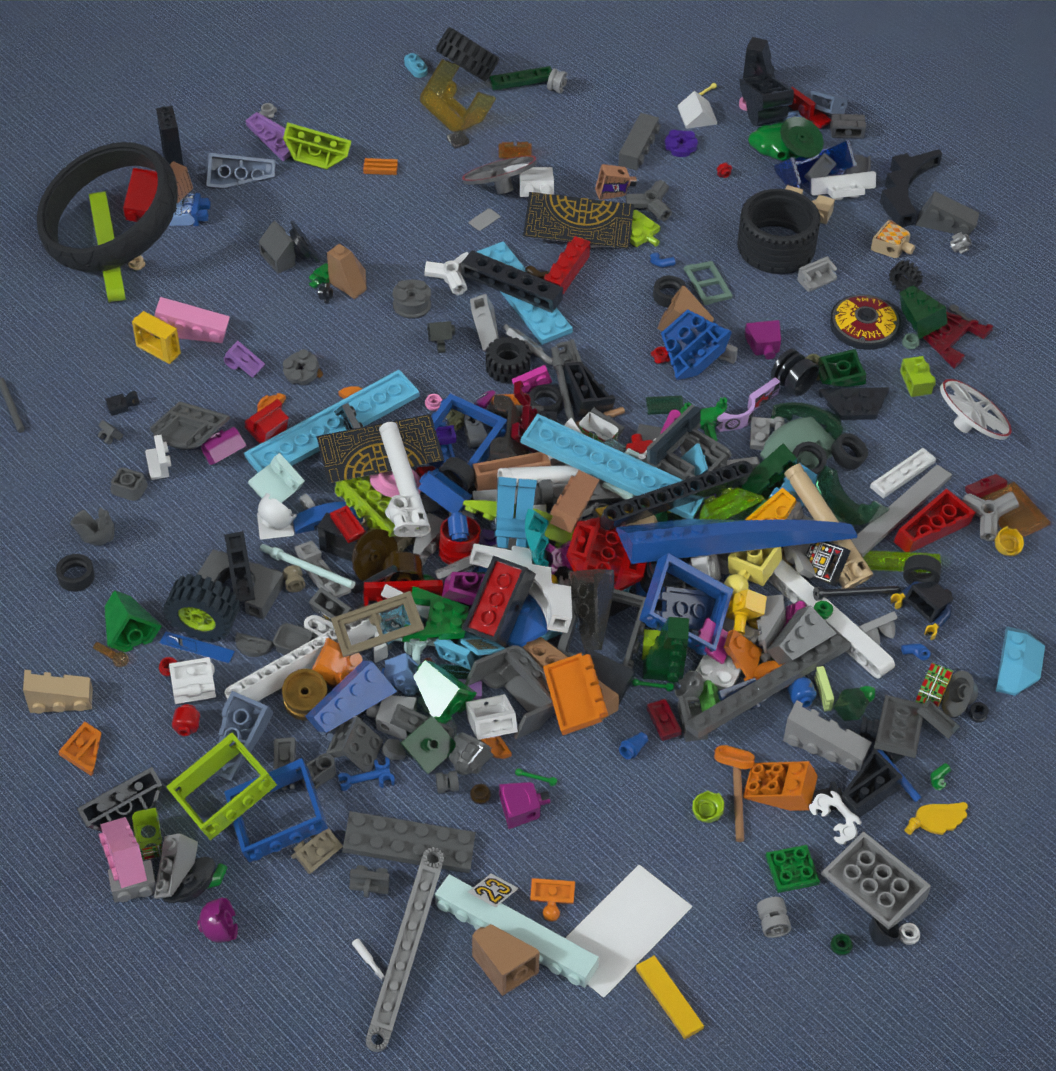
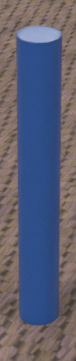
[878,749,922,802]

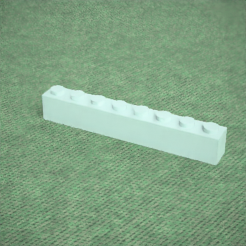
[435,874,599,988]

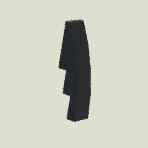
[224,531,255,602]

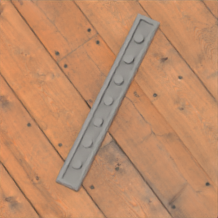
[851,465,952,557]

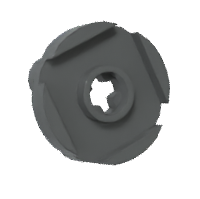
[283,349,320,385]

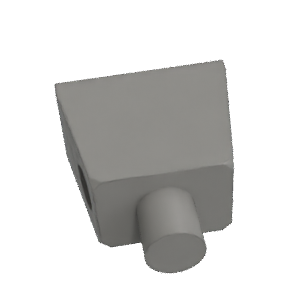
[367,696,417,740]

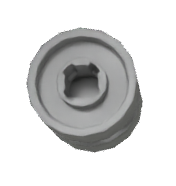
[757,897,791,938]

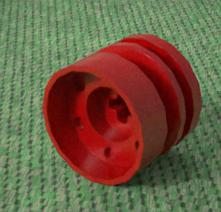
[439,517,481,565]

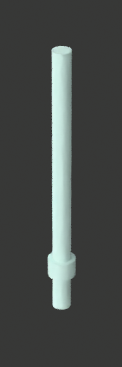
[260,544,355,589]

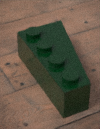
[642,617,689,683]

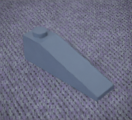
[206,153,276,188]
[215,691,274,782]

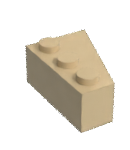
[23,670,93,714]

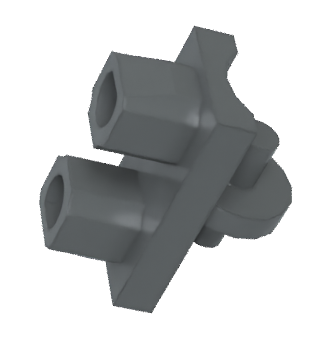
[349,865,390,898]

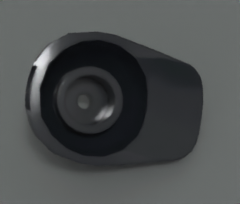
[869,917,901,947]

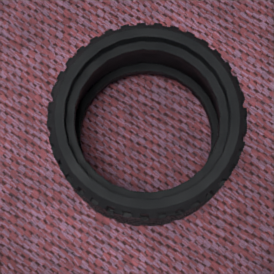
[737,188,821,274]

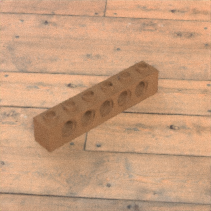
[522,637,619,720]

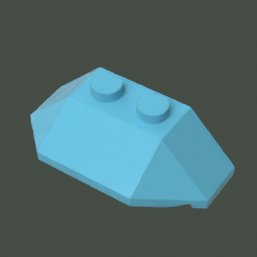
[996,626,1045,696]

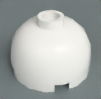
[258,493,297,529]

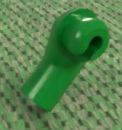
[931,763,951,790]
[208,863,228,888]

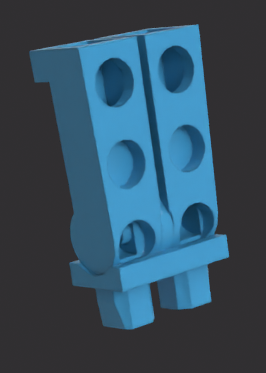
[494,477,537,548]

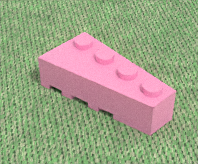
[151,297,230,343]
[99,817,147,888]

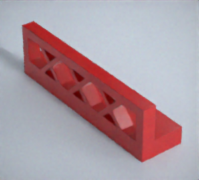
[363,580,443,613]

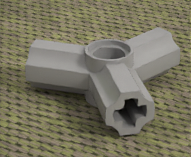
[962,492,1019,541]

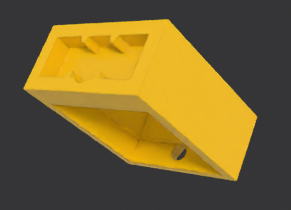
[132,311,181,364]

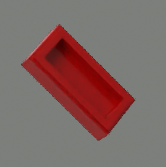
[330,505,366,543]

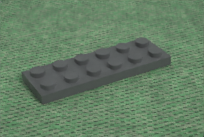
[342,811,476,873]

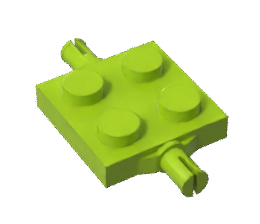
[630,209,660,247]

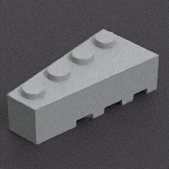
[783,700,871,772]

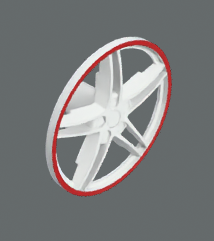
[940,379,1012,440]

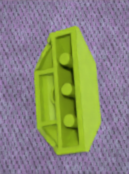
[283,122,351,170]

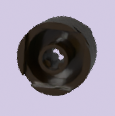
[383,551,424,582]

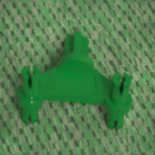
[680,397,727,441]

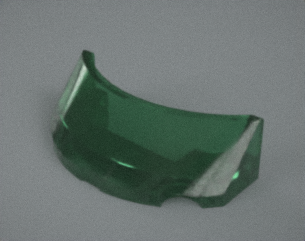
[771,402,846,440]
[815,465,890,525]

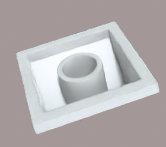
[678,91,717,129]

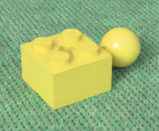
[724,547,782,595]

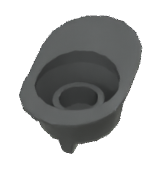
[942,671,978,717]

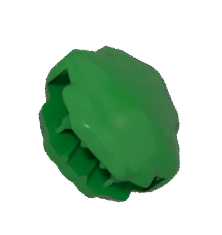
[748,123,802,161]

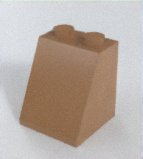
[472,924,540,996]

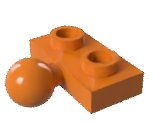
[530,878,575,922]

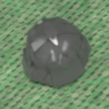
[449,732,494,776]

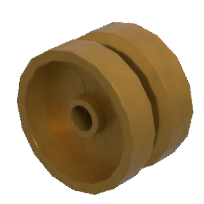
[282,669,328,721]

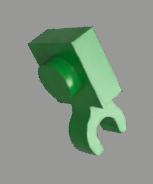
[309,263,329,288]

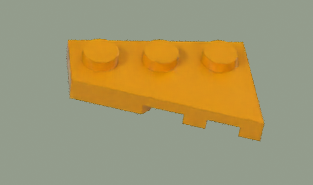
[745,488,797,520]

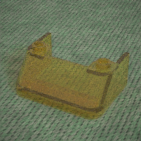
[420,59,496,133]

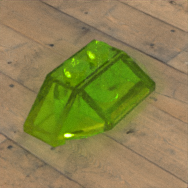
[697,487,765,520]

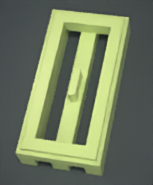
[814,666,834,712]

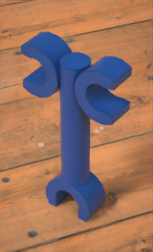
[338,757,395,791]

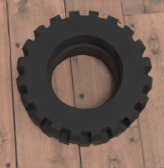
[436,27,499,81]

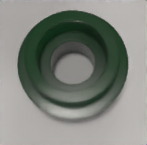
[830,933,853,955]

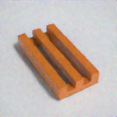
[363,158,398,175]

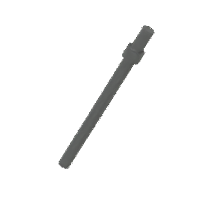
[551,347,575,422]

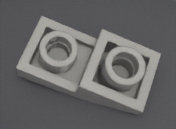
[783,546,816,578]

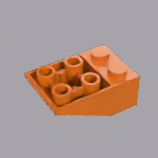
[743,761,818,811]

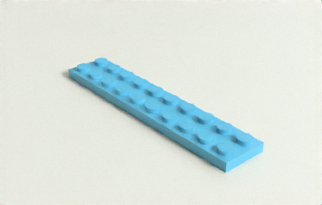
[244,370,420,473]
[520,414,705,519]

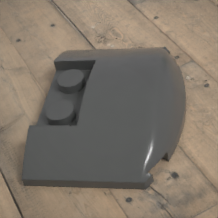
[150,401,230,450]

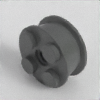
[392,279,431,318]

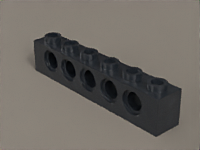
[461,250,563,313]

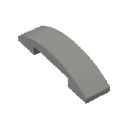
[295,541,351,598]

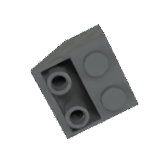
[259,221,296,274]

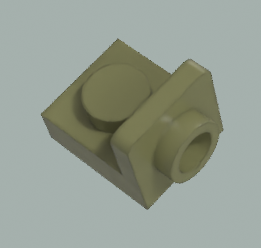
[446,408,464,430]

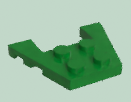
[402,586,469,642]

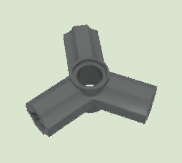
[626,180,672,222]

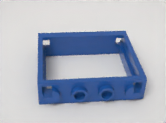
[427,393,508,480]
[639,553,733,656]
[224,758,328,862]

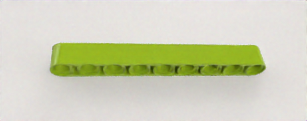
[89,191,126,303]

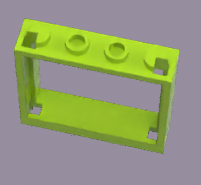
[166,733,277,841]

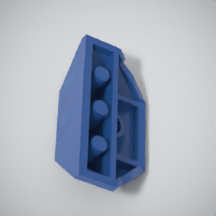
[506,594,550,647]

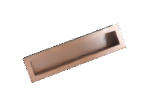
[473,452,551,491]
[550,470,599,533]

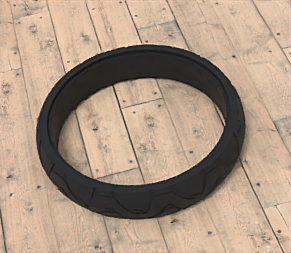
[37,142,178,272]

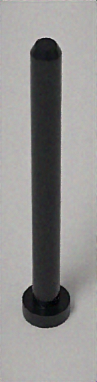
[813,586,901,601]

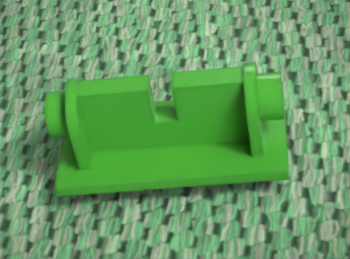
[699,680,720,712]

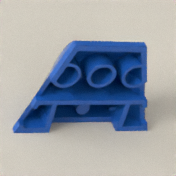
[661,309,732,380]

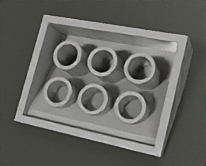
[821,831,931,929]

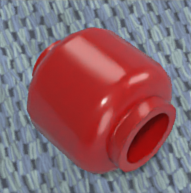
[172,704,200,736]

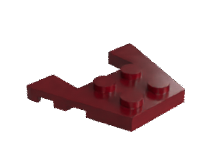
[923,312,994,369]
[511,380,540,453]

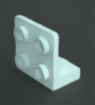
[248,453,305,503]

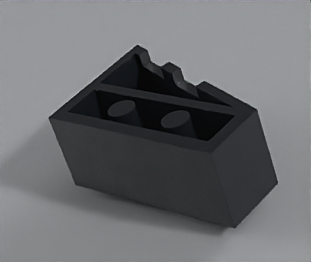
[743,37,775,78]

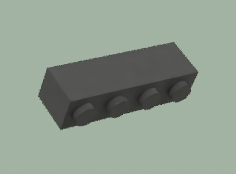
[618,113,661,171]

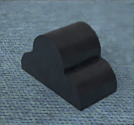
[739,74,794,126]

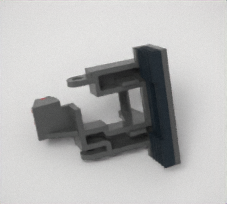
[647,404,737,503]

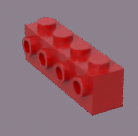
[543,236,591,294]

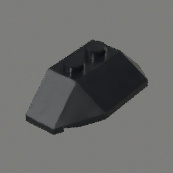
[76,767,162,832]

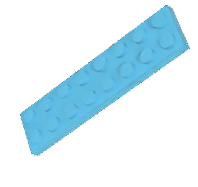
[477,241,573,345]

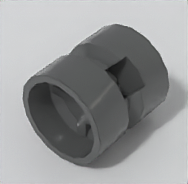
[534,479,553,505]

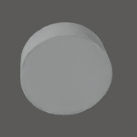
[299,494,315,510]

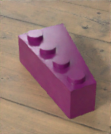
[442,572,485,605]

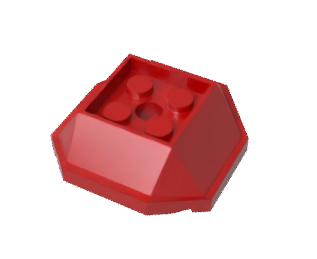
[566,517,647,591]

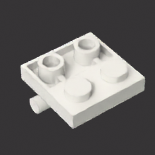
[169,657,216,704]

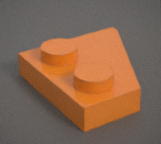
[723,629,763,681]
[59,721,101,776]

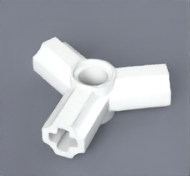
[425,252,469,296]

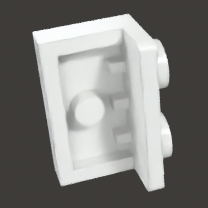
[145,435,171,480]

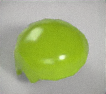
[692,790,725,823]

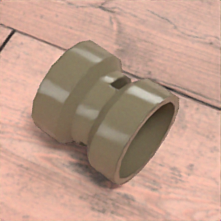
[282,565,305,592]

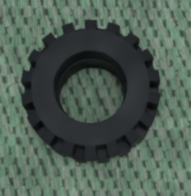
[486,336,531,384]

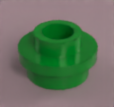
[814,601,833,620]

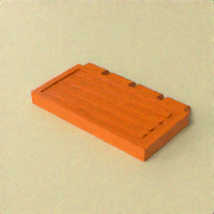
[543,653,608,735]

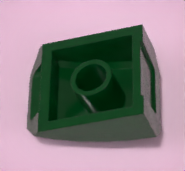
[817,349,866,386]

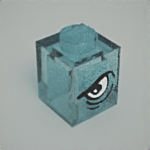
[380,605,410,632]

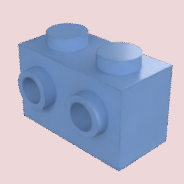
[384,653,420,696]

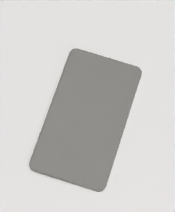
[468,208,501,231]

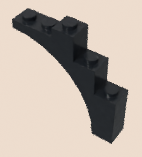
[880,149,942,228]

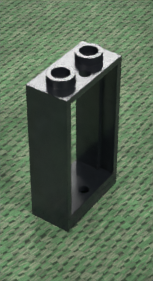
[156,106,184,166]

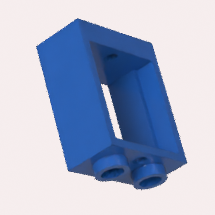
[418,469,472,513]

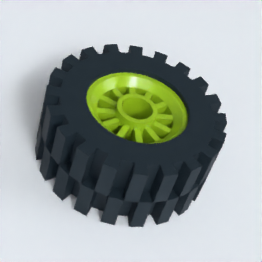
[163,574,240,642]

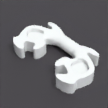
[809,791,861,845]

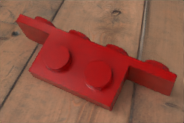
[788,87,831,129]

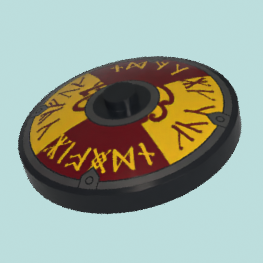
[830,294,901,350]

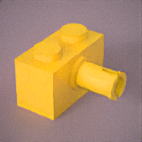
[726,589,767,635]

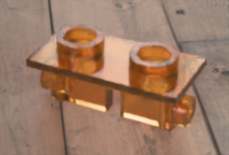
[499,141,532,159]

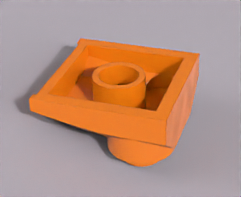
[311,638,362,688]

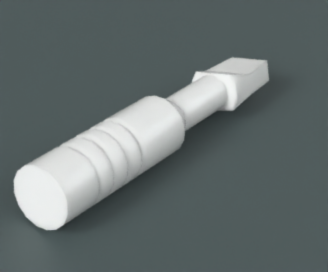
[352,939,385,981]

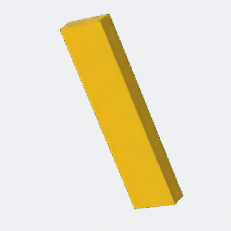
[636,955,704,1039]

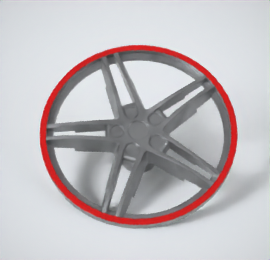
[462,156,537,194]

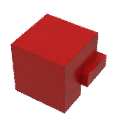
[244,399,289,444]

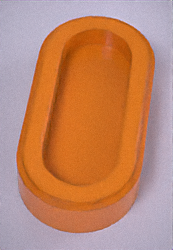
[714,745,755,769]

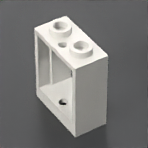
[465,694,518,740]

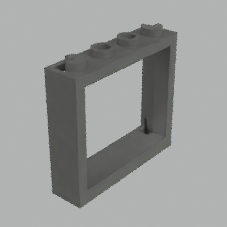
[557,580,646,669]

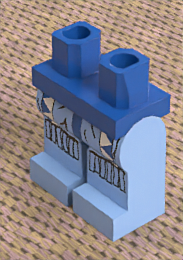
[169,193,211,226]

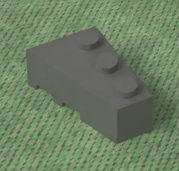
[915,191,979,236]

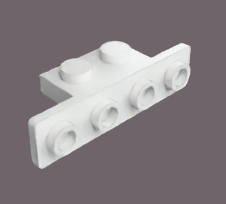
[811,171,876,200]

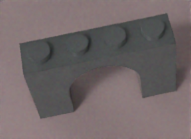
[198,549,284,620]

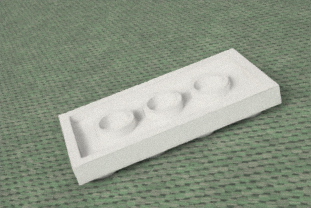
[696,617,761,690]

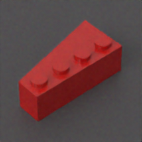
[893,488,976,554]

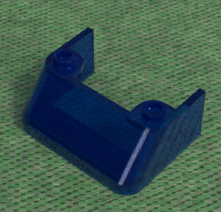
[774,140,857,188]

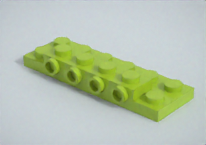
[335,475,418,537]

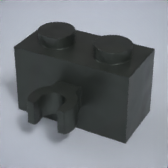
[427,321,455,353]

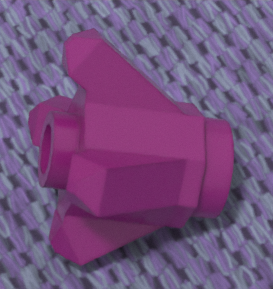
[545,541,572,575]

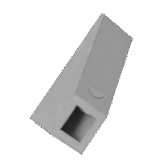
[470,294,499,351]
[413,513,444,566]
[757,595,786,654]
[154,833,198,899]

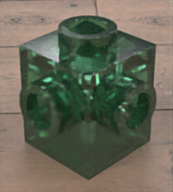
[833,688,870,721]

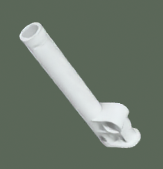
[379,422,431,537]
[497,465,601,486]

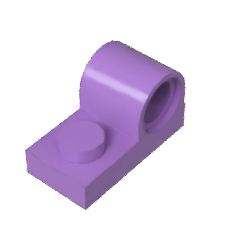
[224,341,265,378]

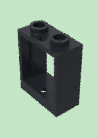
[318,512,368,562]

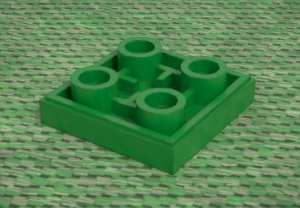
[765,845,820,893]

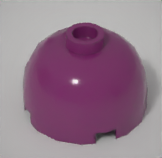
[197,897,238,943]

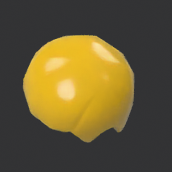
[995,526,1024,556]

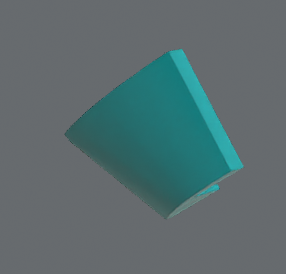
[525,509,549,567]

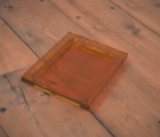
[981,482,1051,537]

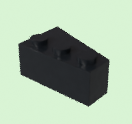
[563,362,616,417]
[841,748,903,818]

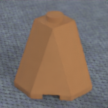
[327,244,367,299]
[657,286,714,331]

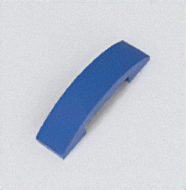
[293,501,363,534]

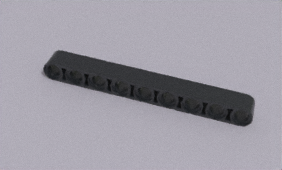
[600,460,753,530]

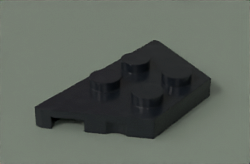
[819,387,889,420]

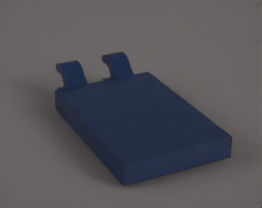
[654,586,716,631]

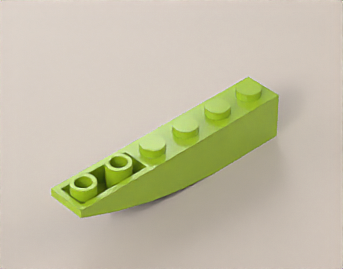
[462,500,575,547]

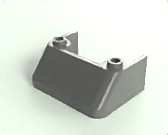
[465,645,555,739]

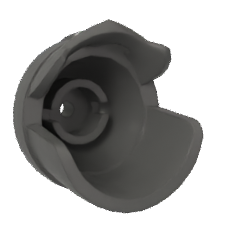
[70,507,115,546]

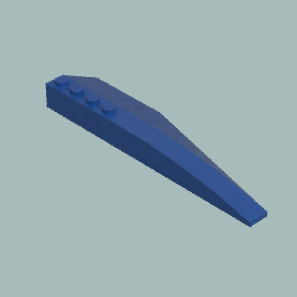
[616,519,858,564]

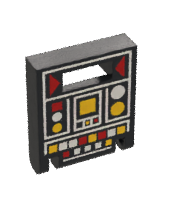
[805,542,851,587]

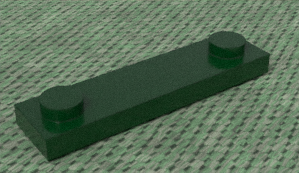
[489,66,552,91]

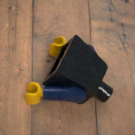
[891,581,953,640]

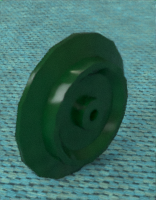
[780,116,824,158]

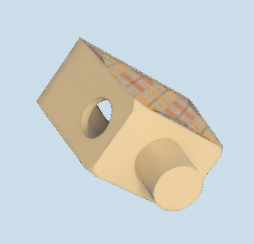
[871,220,915,258]

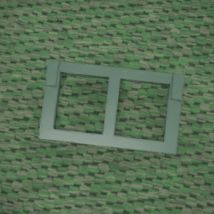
[684,261,733,305]

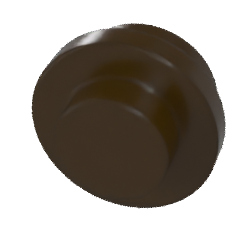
[470,784,491,804]

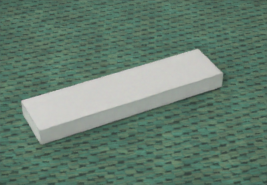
[870,448,936,499]

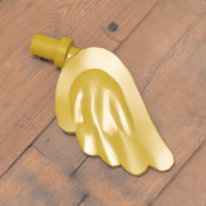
[904,802,968,835]

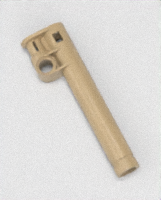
[784,463,874,589]

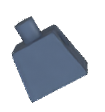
[810,91,848,114]

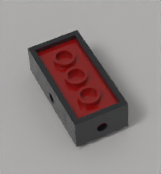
[462,555,536,647]

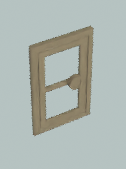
[331,591,424,657]

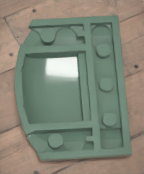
[760,417,835,469]

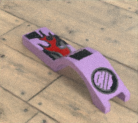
[716,378,780,432]

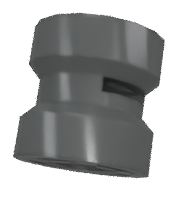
[435,770,459,794]

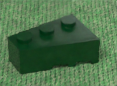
[899,285,948,339]
[739,443,797,507]

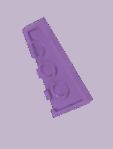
[246,112,291,161]

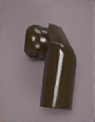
[525,266,549,279]

